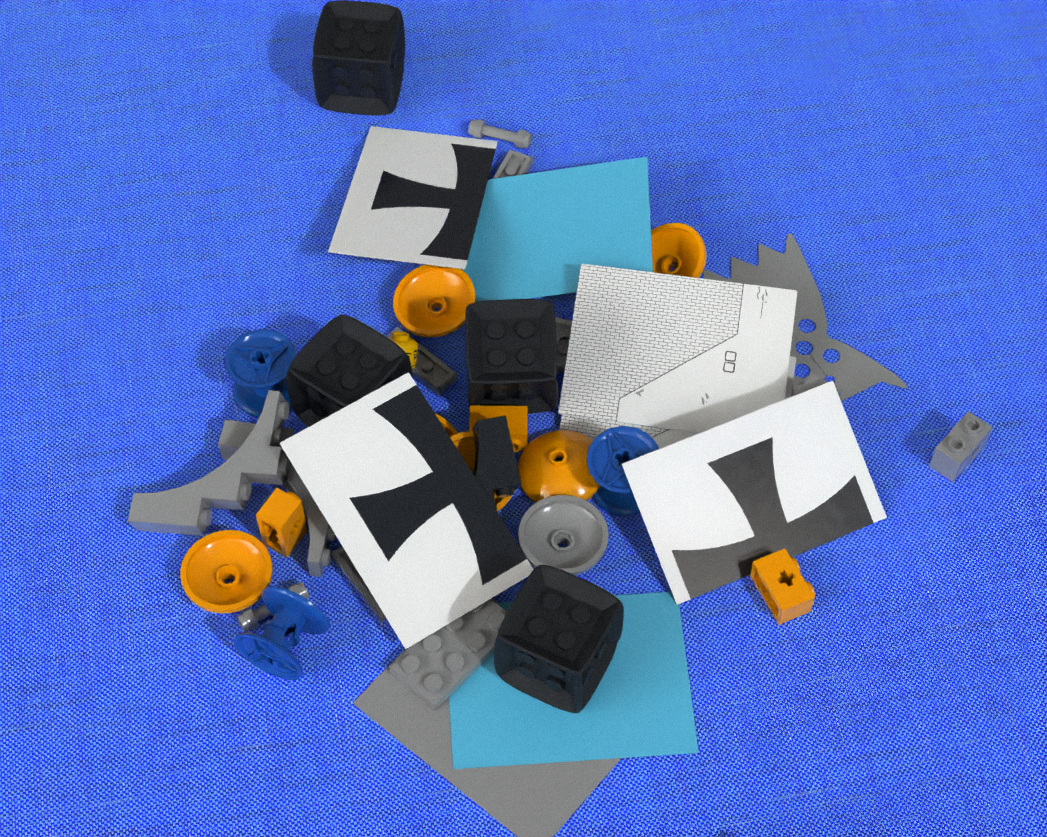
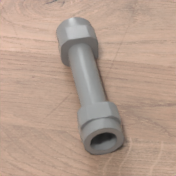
[468,119,532,149]
[236,582,310,632]

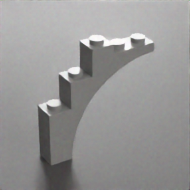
[128,390,291,536]
[218,419,336,577]

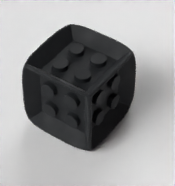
[312,0,405,115]
[465,299,558,414]
[286,314,413,427]
[494,565,624,714]

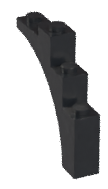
[473,415,521,512]

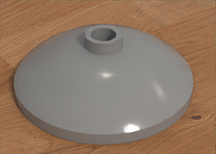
[518,495,609,575]

